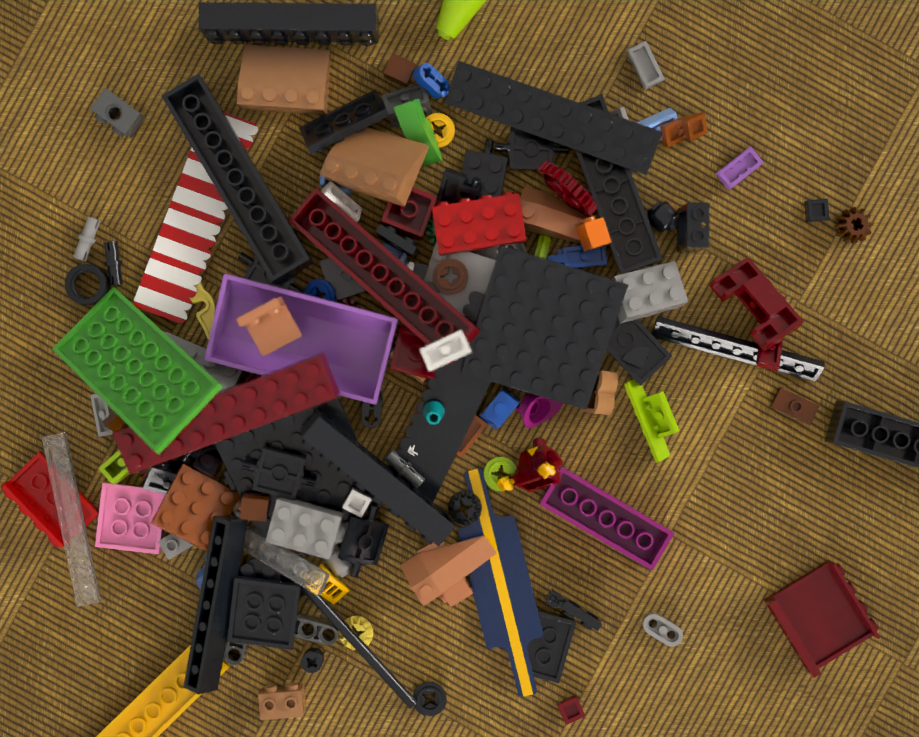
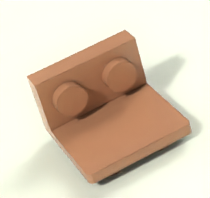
[236,296,302,356]

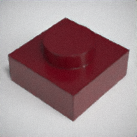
[557,695,585,725]

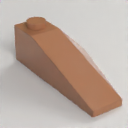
[520,186,588,244]
[400,535,497,606]

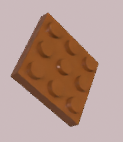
[151,464,239,552]

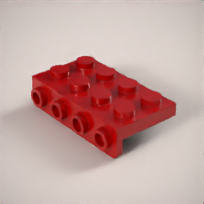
[432,192,526,256]
[1,451,99,548]

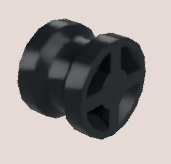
[301,648,324,673]

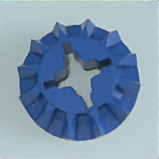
[304,279,337,302]

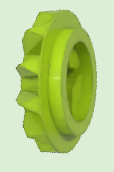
[484,457,517,491]

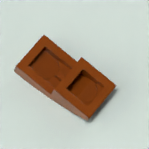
[660,112,708,147]

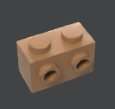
[258,683,306,720]

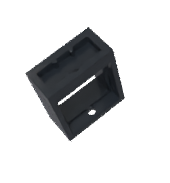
[677,202,710,252]

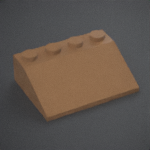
[237,45,331,115]
[320,127,429,207]

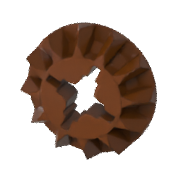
[433,259,468,294]

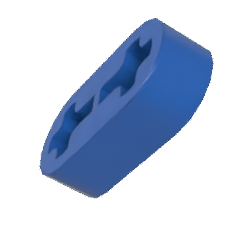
[413,63,450,99]

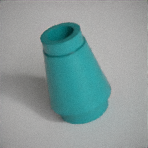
[423,401,445,425]

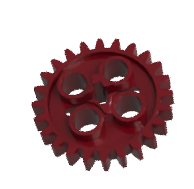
[537,160,598,216]

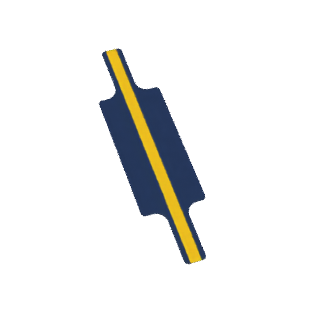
[458,468,543,697]

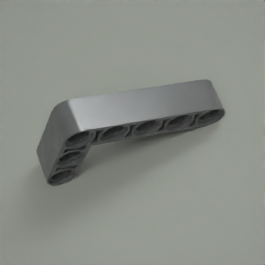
[224,612,340,665]

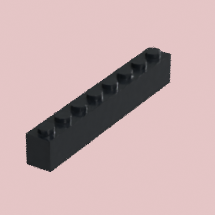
[183,515,248,695]

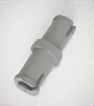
[73,216,101,261]

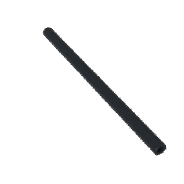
[279,558,417,709]

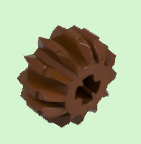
[834,207,874,244]

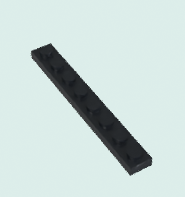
[651,316,825,382]

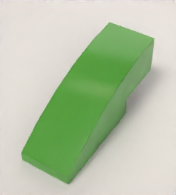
[394,99,443,167]

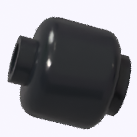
[647,201,679,233]

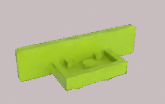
[624,379,680,463]

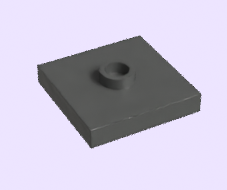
[319,258,366,302]

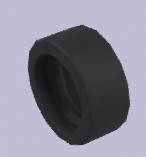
[65,264,110,305]

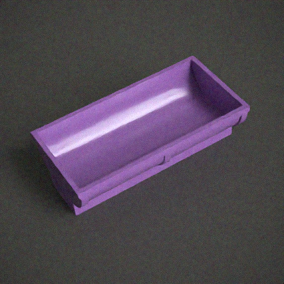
[204,273,398,405]

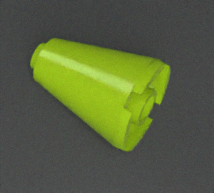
[436,0,487,41]

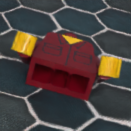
[497,438,563,493]

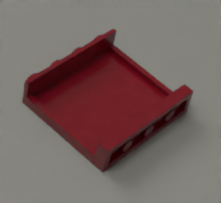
[763,560,881,678]

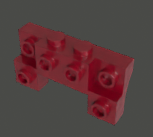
[710,257,804,351]

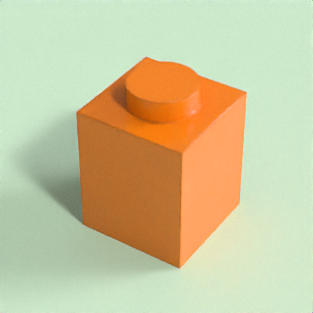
[576,216,611,252]

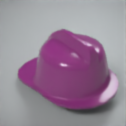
[516,393,563,428]

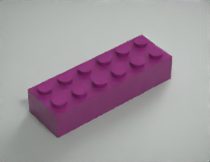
[538,466,674,571]

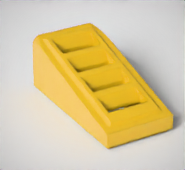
[305,564,350,605]

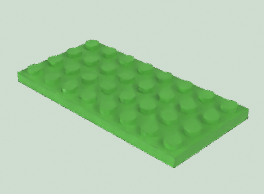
[52,287,223,454]

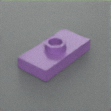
[715,146,764,191]

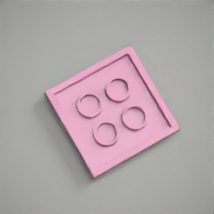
[95,482,165,554]

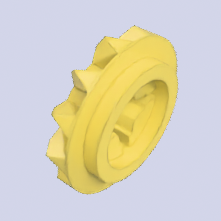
[339,616,373,651]

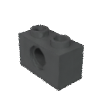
[90,88,146,138]

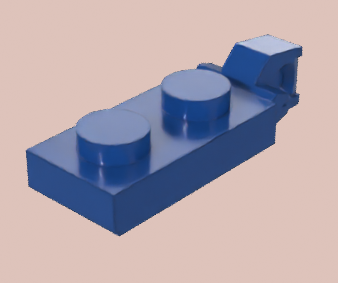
[546,246,607,269]

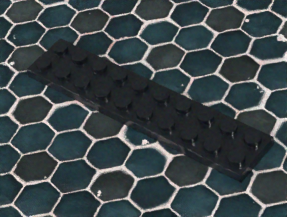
[444,61,663,175]

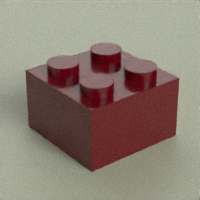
[380,187,437,241]

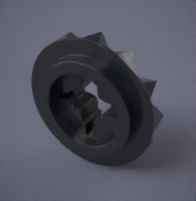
[447,491,482,525]
[413,681,447,716]

